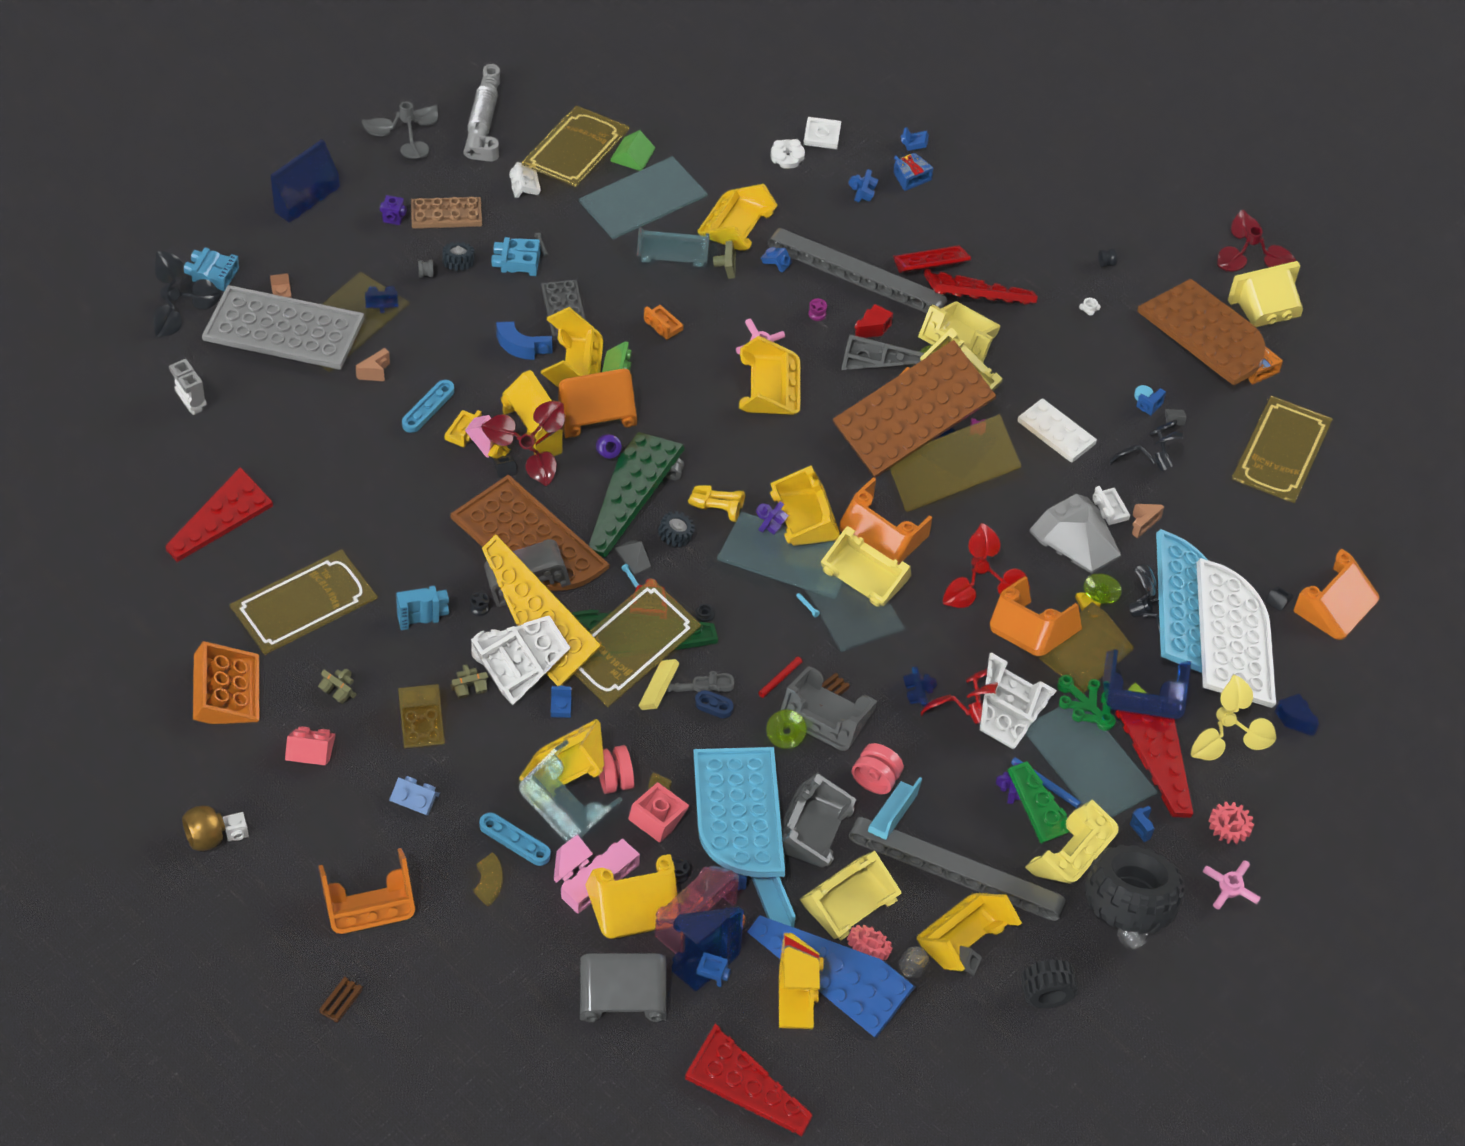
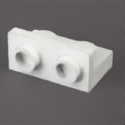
[509,162,541,198]

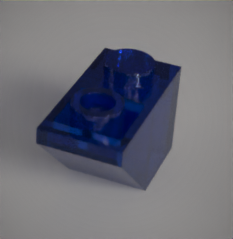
[1275,694,1319,736]

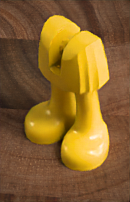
[688,485,745,522]

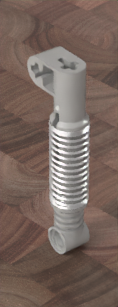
[464,64,500,161]

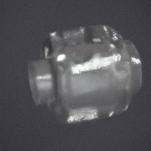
[1116,928,1148,950]
[898,947,929,978]

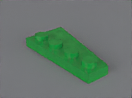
[1008,761,1071,844]

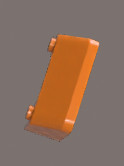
[839,477,933,564]
[990,576,1082,656]
[319,848,415,934]

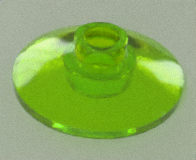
[1084,574,1122,603]
[766,709,806,749]

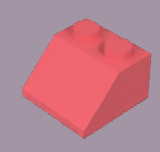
[628,782,689,843]

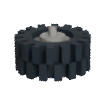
[442,241,474,270]
[658,511,695,547]

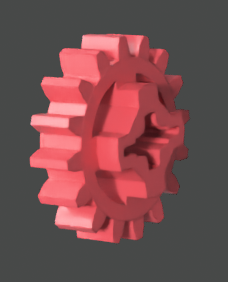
[1208,802,1254,844]
[847,925,893,961]

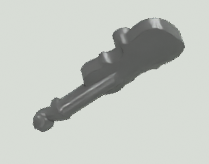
[666,671,734,692]

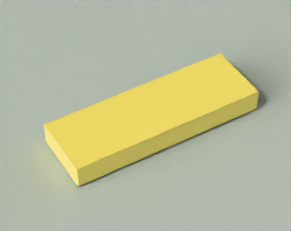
[639,659,680,710]

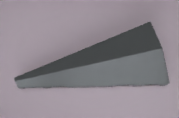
[841,334,925,370]

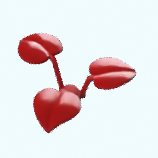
[943,523,1030,608]
[921,668,998,724]

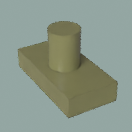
[713,241,736,279]

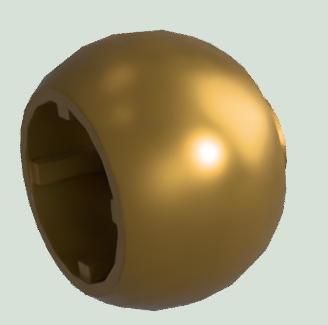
[182,806,225,851]

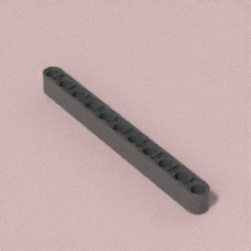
[768,228,947,313]
[849,817,1066,921]

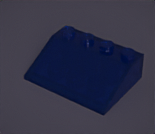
[271,139,340,223]

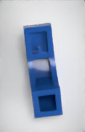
[496,321,552,360]

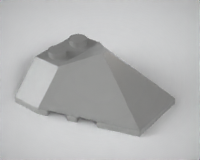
[1030,494,1121,574]

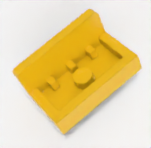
[444,410,482,447]

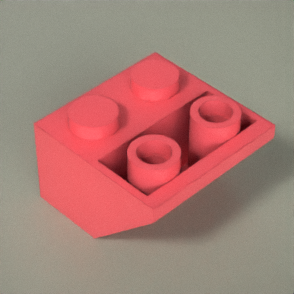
[285,726,335,765]

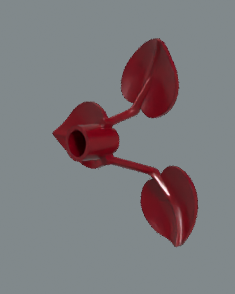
[1217,210,1296,272]
[481,401,565,486]

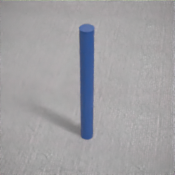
[1011,757,1081,808]

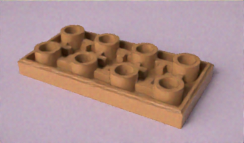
[411,197,482,228]

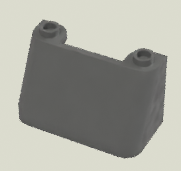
[484,539,571,608]
[780,666,877,751]
[781,773,856,868]
[580,954,666,1022]

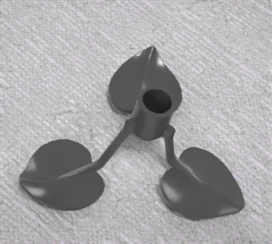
[362,102,438,158]

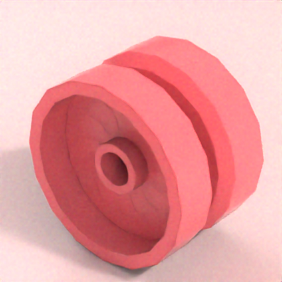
[852,743,904,795]
[599,745,634,794]

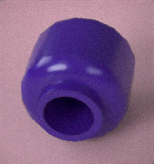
[596,434,622,459]

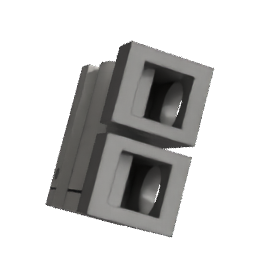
[169,359,207,415]

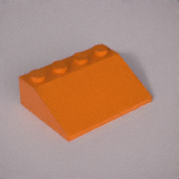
[193,641,259,724]

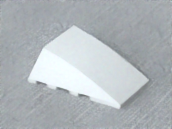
[471,616,570,705]
[980,653,1057,749]

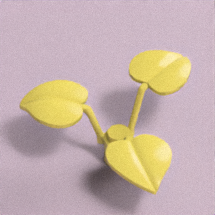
[1191,675,1276,760]

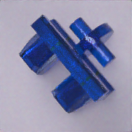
[365,286,398,313]
[903,666,937,706]

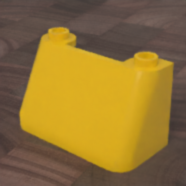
[770,465,840,546]

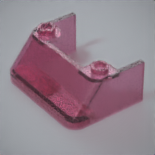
[655,866,739,957]

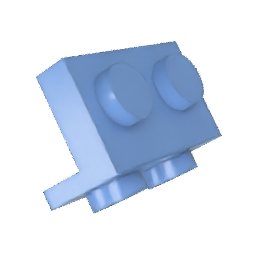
[390,776,440,815]

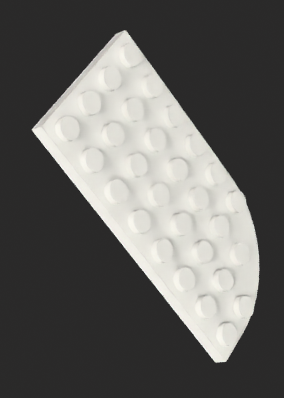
[1196,558,1276,708]

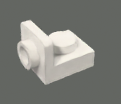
[223,812,249,841]

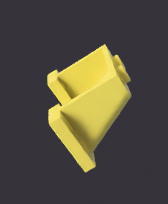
[1228,261,1303,327]
[918,301,1001,363]

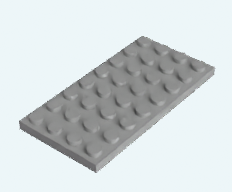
[202,285,365,370]

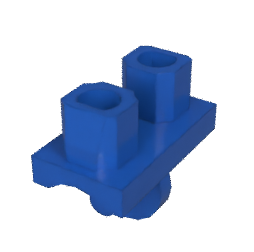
[849,169,878,202]

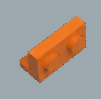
[644,305,684,340]

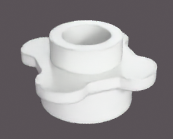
[1079,298,1100,315]

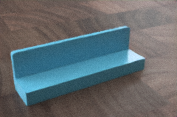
[868,777,923,840]
[751,877,795,927]

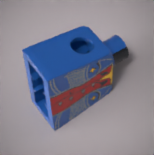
[894,152,933,191]

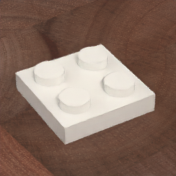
[804,117,841,149]

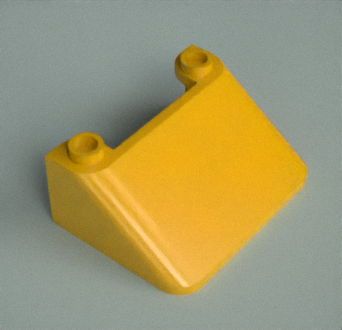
[698,184,777,251]
[739,336,800,415]
[519,719,604,804]
[585,854,680,939]

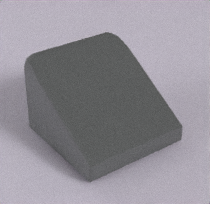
[1165,409,1186,425]
[959,946,982,976]

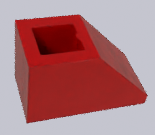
[854,304,893,338]

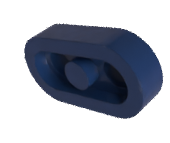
[695,690,733,718]

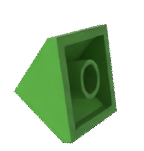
[611,130,655,171]

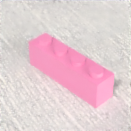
[561,839,640,914]

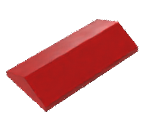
[894,245,971,273]

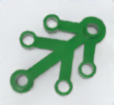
[1057,675,1116,731]

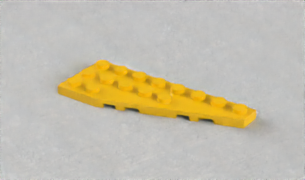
[482,535,602,686]

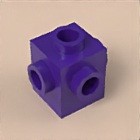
[380,195,406,225]

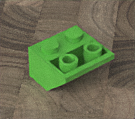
[602,342,631,372]

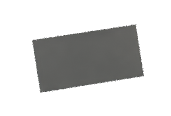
[541,280,585,340]

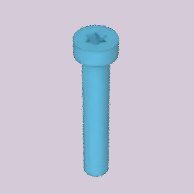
[621,564,639,588]
[796,593,820,617]

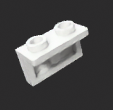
[1093,486,1130,525]

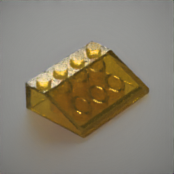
[1039,602,1134,693]

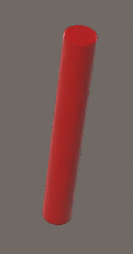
[758,656,802,698]

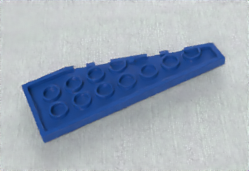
[747,915,915,1038]

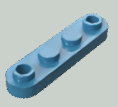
[402,380,454,433]
[480,813,550,866]

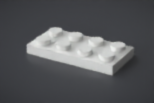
[1018,398,1097,463]

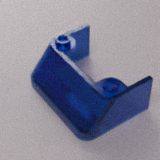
[1103,649,1191,719]

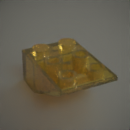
[398,684,445,748]

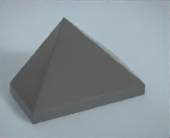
[615,540,651,576]

